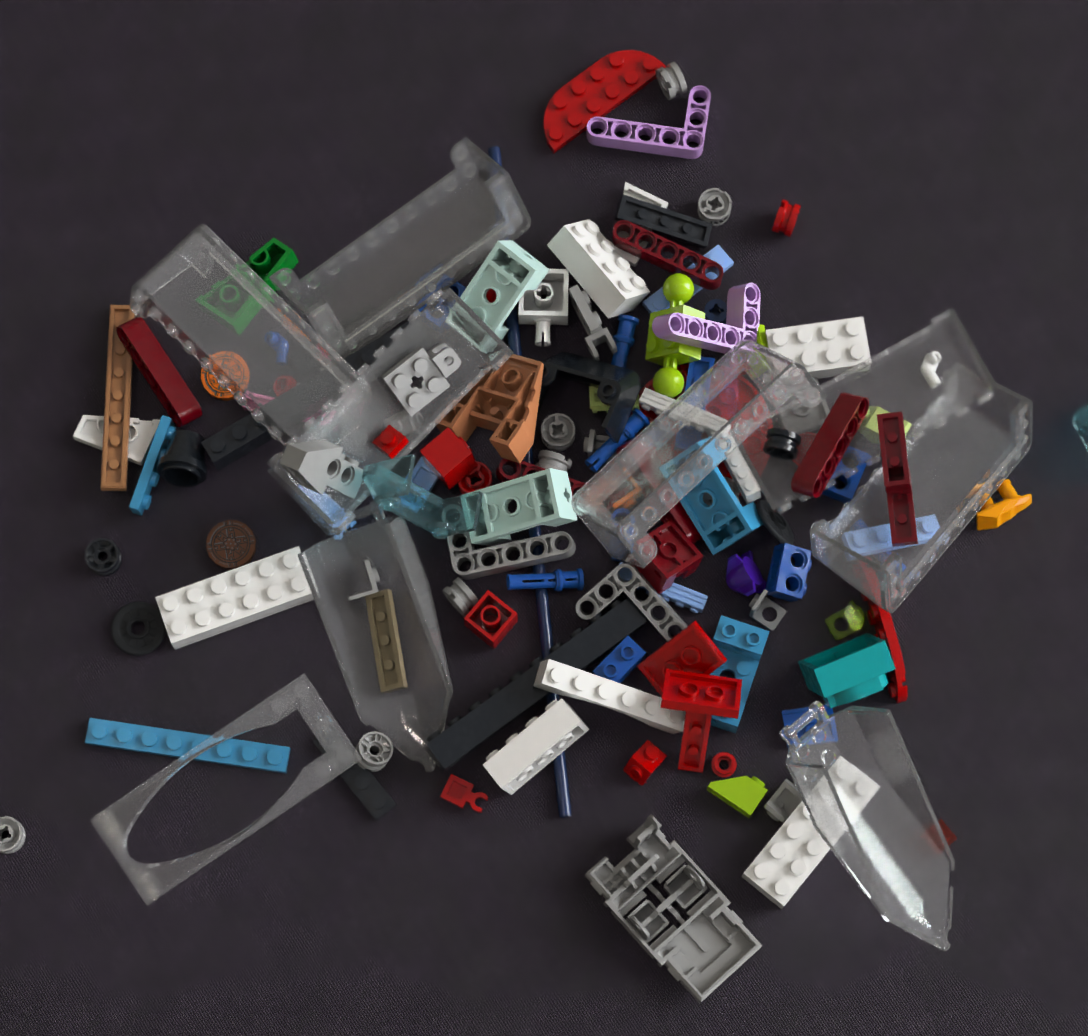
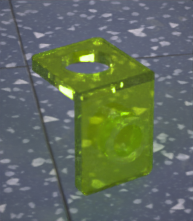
[825,600,865,641]

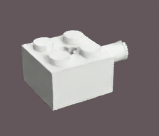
[518,269,569,347]

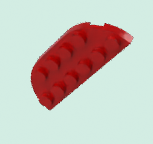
[544,50,666,153]
[853,556,908,703]

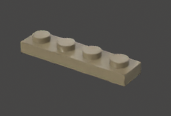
[365,589,408,694]

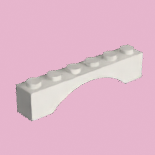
[533,659,686,734]

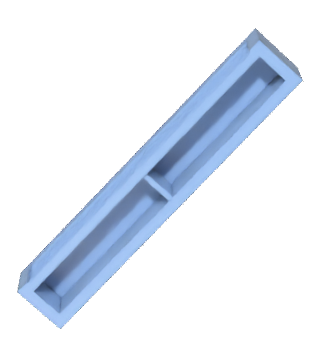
[619,562,708,614]

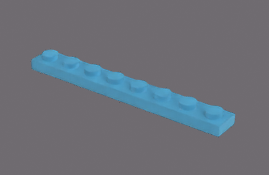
[85,718,291,773]

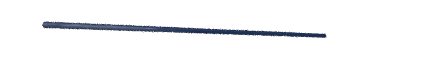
[488,146,572,818]

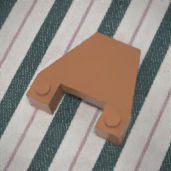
[434,351,544,463]

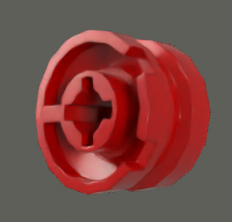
[772,199,801,237]
[458,461,493,494]

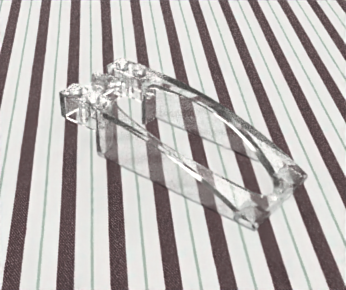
[90,673,362,905]

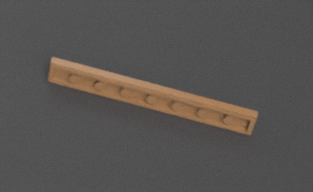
[100,305,136,491]

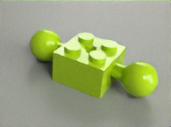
[645,273,705,398]

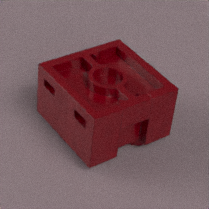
[627,519,704,594]

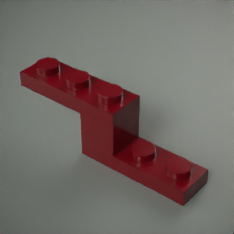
[877,411,918,547]

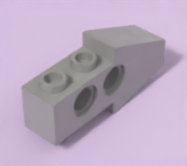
[279,439,367,499]

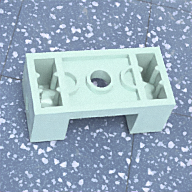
[444,240,550,351]
[462,468,577,546]

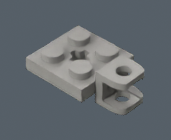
[569,285,617,361]
[380,343,461,417]

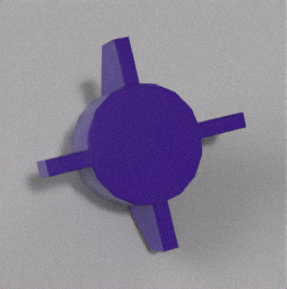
[726,550,767,596]

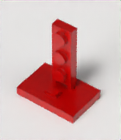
[661,669,742,773]

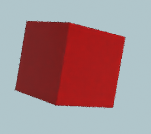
[420,427,478,490]
[464,590,518,649]

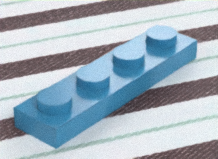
[129,415,176,516]

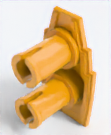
[973,479,1032,530]

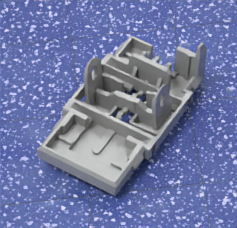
[585,814,762,1004]

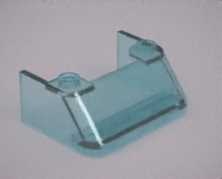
[362,454,483,539]

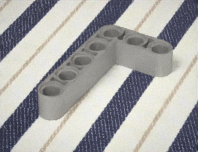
[443,505,576,580]
[575,562,687,641]

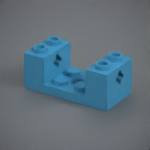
[660,437,764,555]
[709,615,770,734]

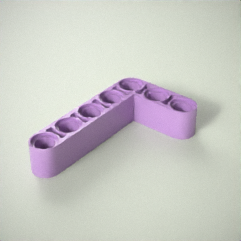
[586,85,711,159]
[652,283,760,356]

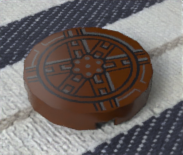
[206,520,256,570]

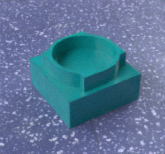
[798,633,896,708]

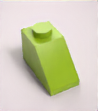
[707,776,768,819]

